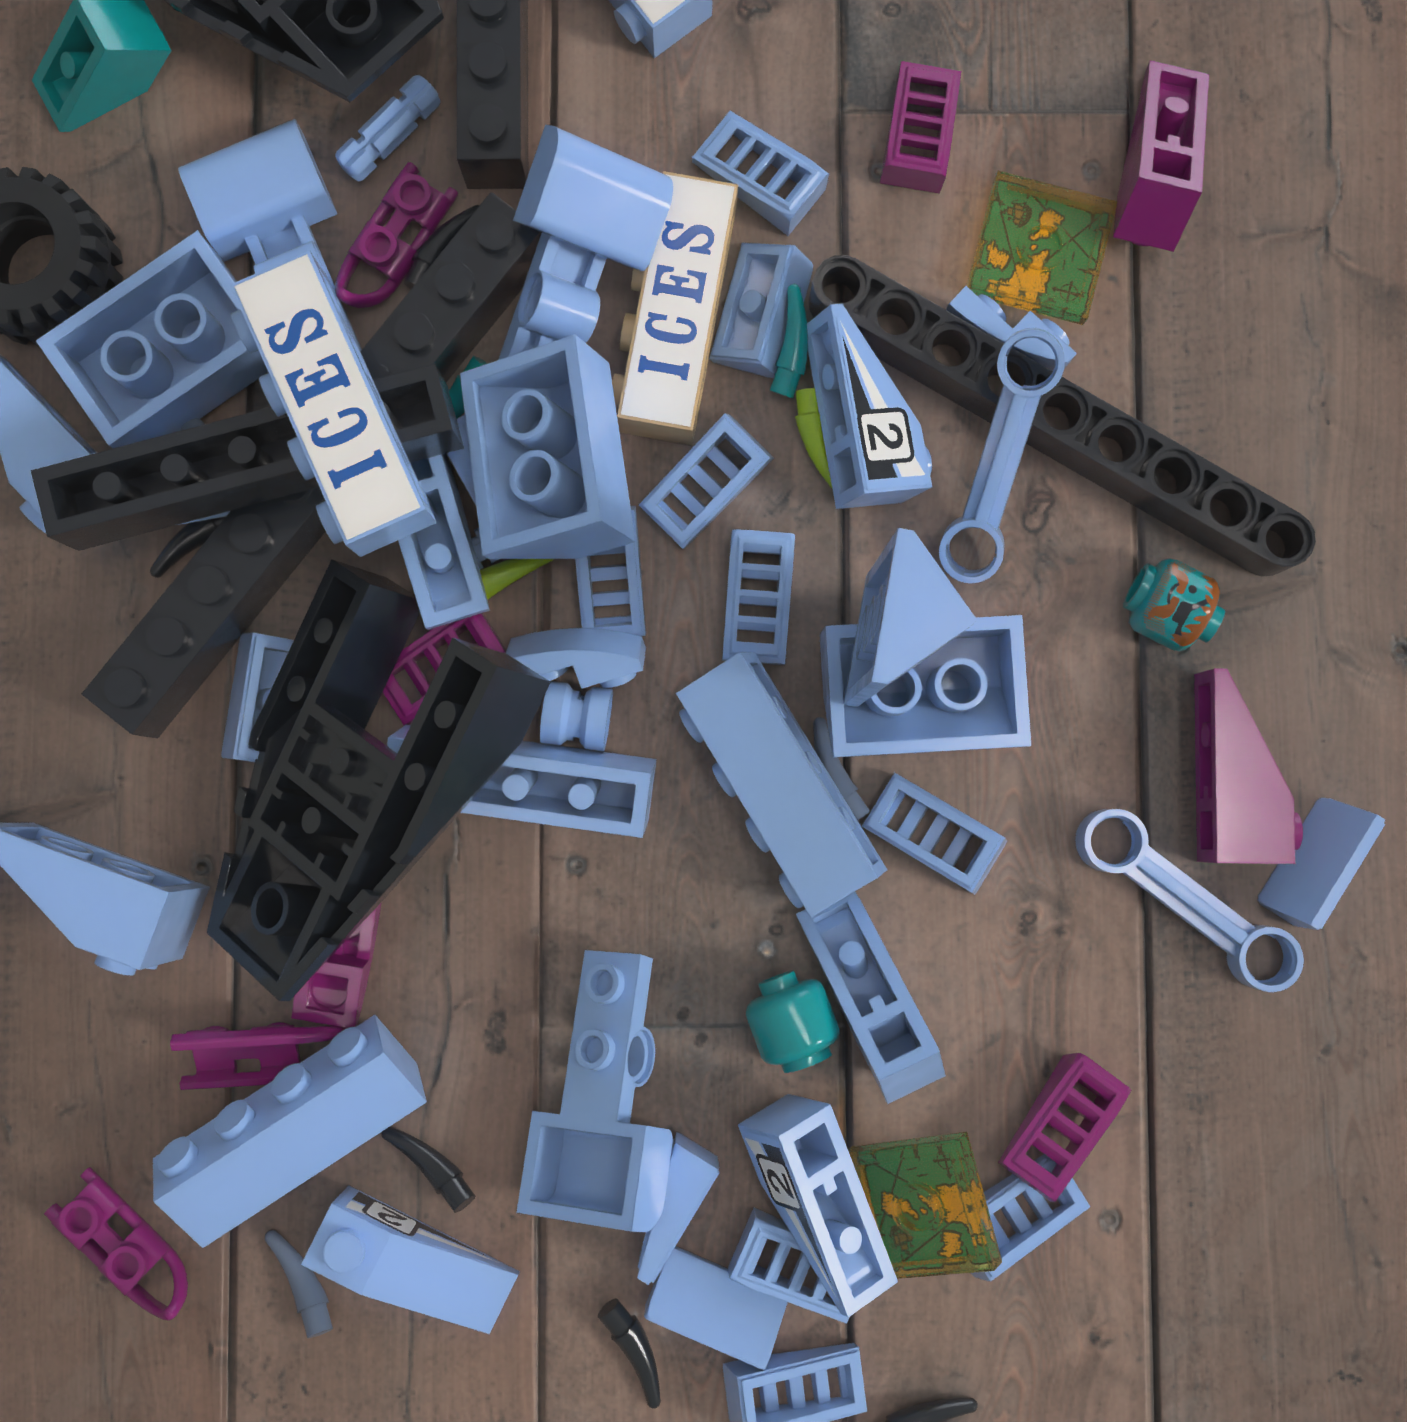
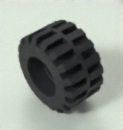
[0,167,123,347]

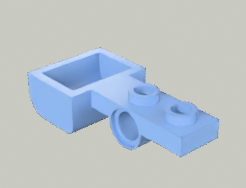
[178,119,362,351]
[498,125,673,360]
[516,950,673,1232]

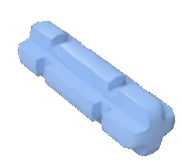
[335,75,440,182]

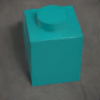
[32,0,172,132]

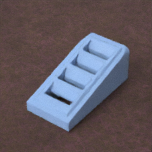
[692,111,829,236]
[639,413,774,549]
[575,506,646,636]
[722,529,795,665]
[862,772,1007,895]
[637,1132,719,1285]
[963,1154,1090,1282]
[728,1207,849,1324]
[723,1343,867,1422]

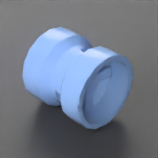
[540,681,613,752]

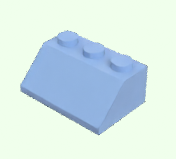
[460,334,636,559]
[819,615,1031,758]

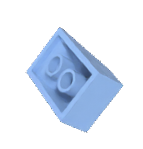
[0,823,210,976]

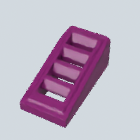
[880,61,962,194]
[383,613,506,726]
[998,1053,1132,1202]

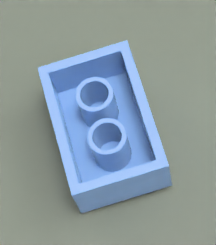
[36,230,268,449]

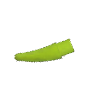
[795,388,832,488]
[480,559,554,600]

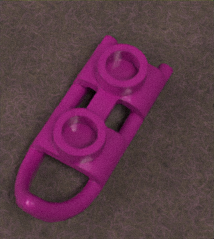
[335,161,459,308]
[170,1022,347,1090]
[44,1167,188,1320]

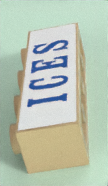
[612,171,738,446]

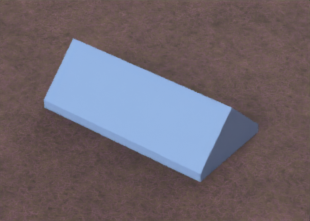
[844,528,978,707]

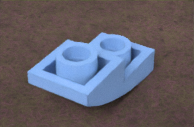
[946,286,1077,371]
[505,628,646,689]

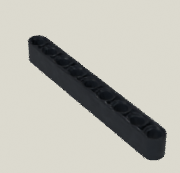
[809,255,1316,577]

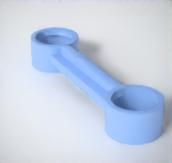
[939,328,1065,583]
[1075,809,1304,992]

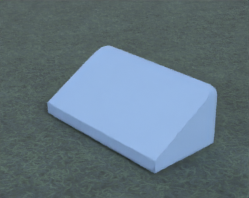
[709,243,813,378]
[221,632,294,762]
[1258,798,1385,930]
[644,1246,788,1370]

